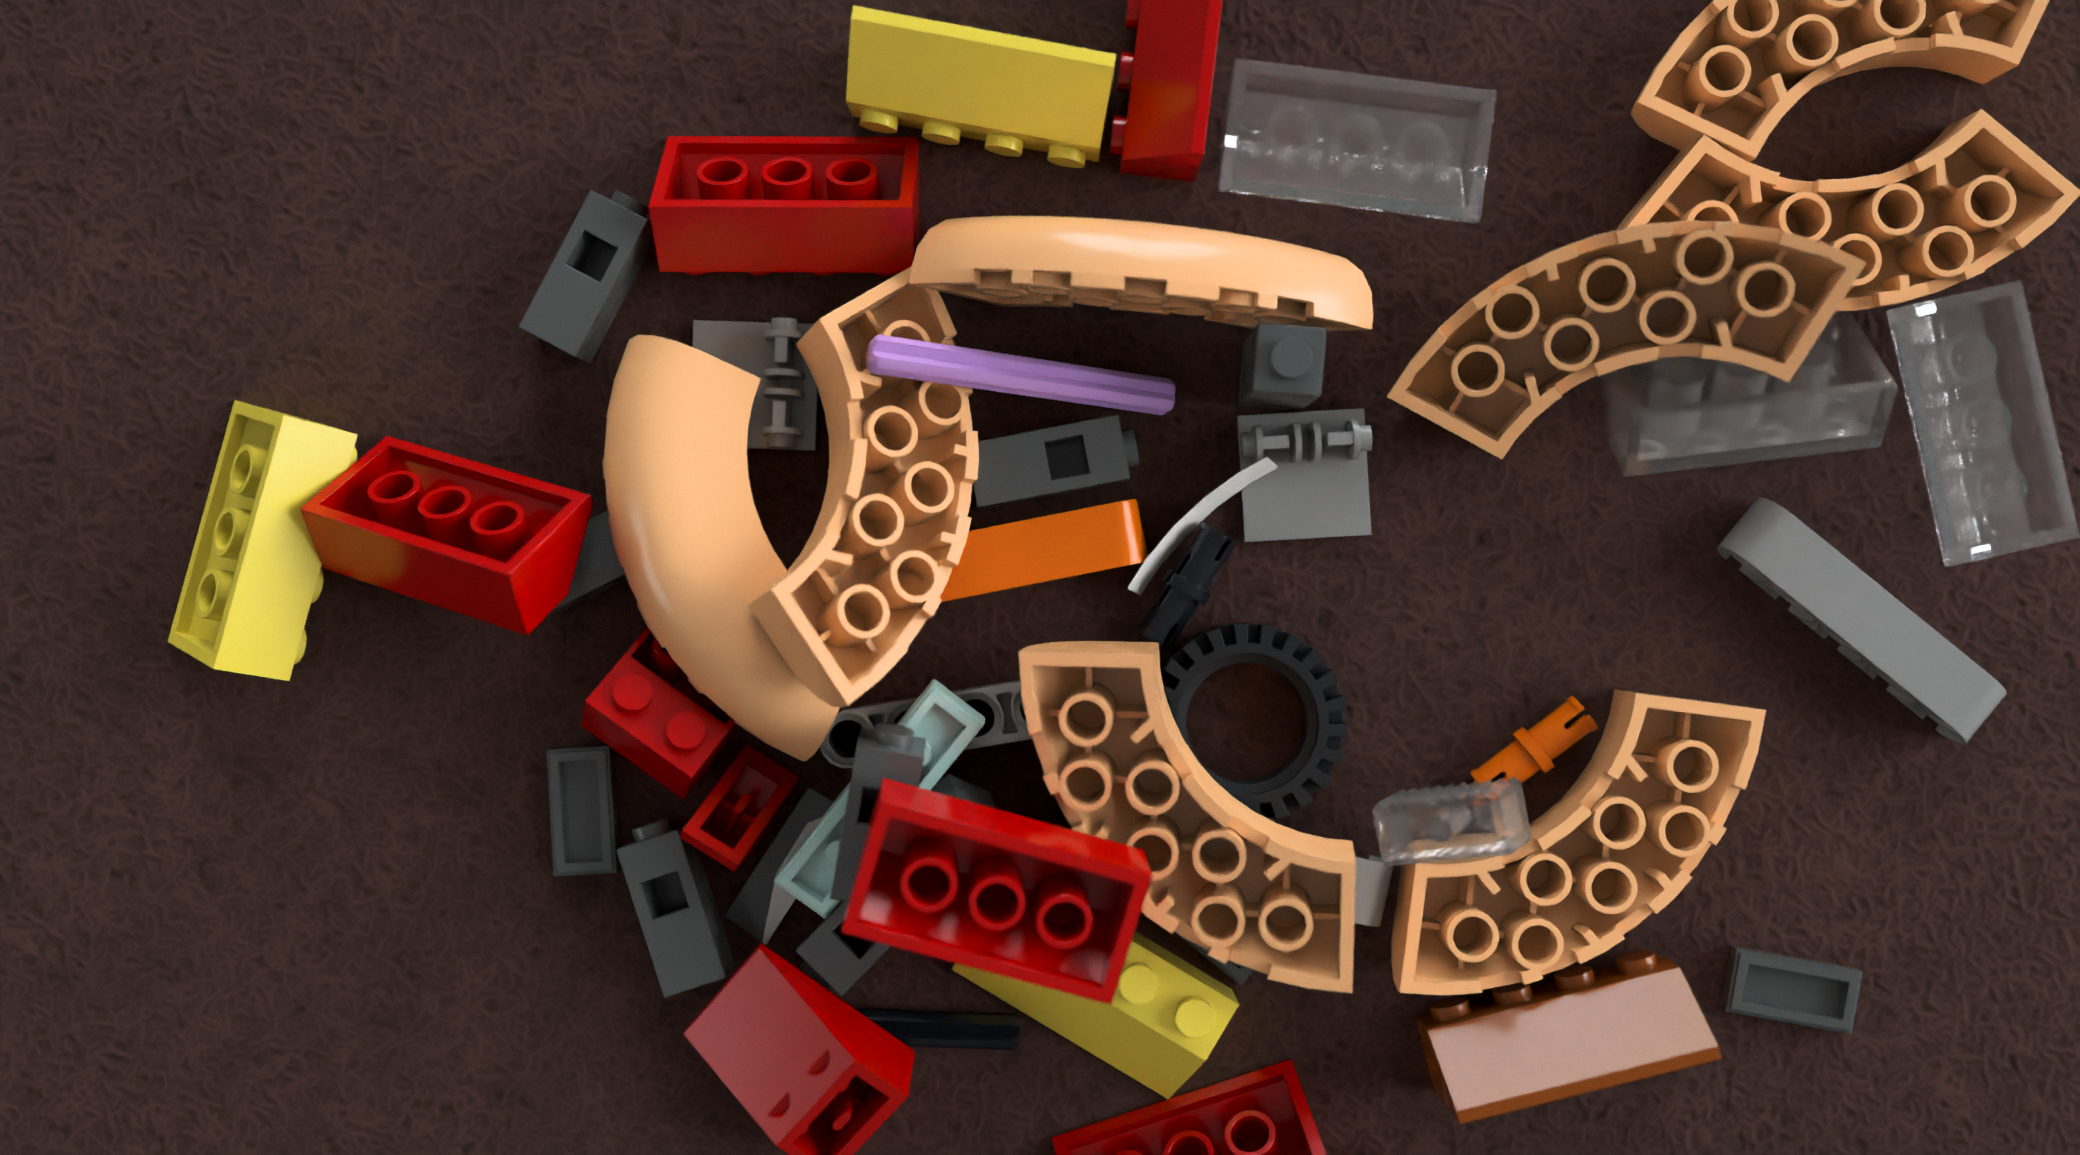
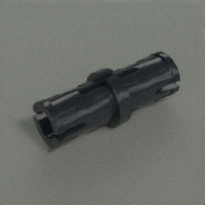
[1136,522,1238,651]

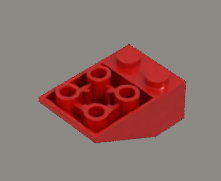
[581,627,740,800]
[684,943,915,1155]

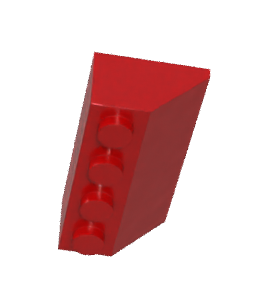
[1110,0,1223,182]
[648,136,919,276]
[300,436,593,636]
[841,778,1153,1005]
[1052,1059,1326,1155]

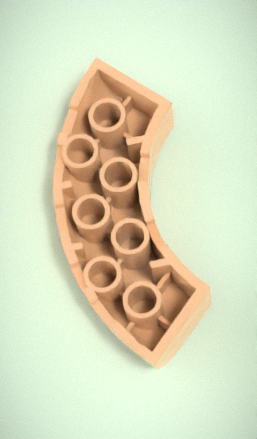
[1631,0,2049,162]
[1616,109,2080,311]
[909,216,1373,331]
[1387,221,1867,459]
[748,266,979,707]
[602,335,840,762]
[1019,641,1356,993]
[1391,689,1766,996]

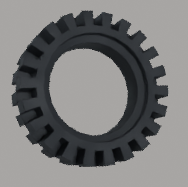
[1160,623,1348,820]

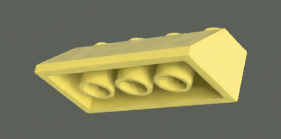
[846,5,1116,168]
[168,400,358,681]
[952,931,1239,1100]

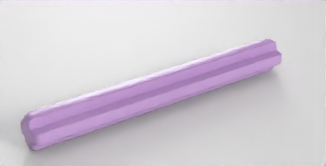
[867,334,1176,415]

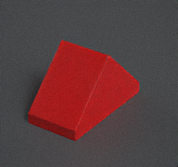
[679,744,800,872]

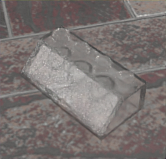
[1218,58,1497,224]
[1886,280,2080,566]
[1600,311,1898,477]

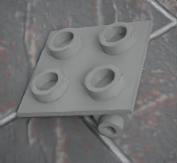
[693,318,818,451]
[1237,408,1372,542]

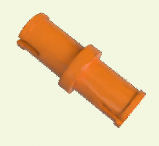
[1469,695,1598,806]

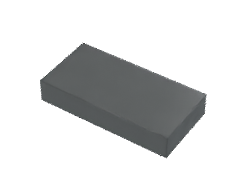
[546,745,621,876]
[1720,946,1863,1034]

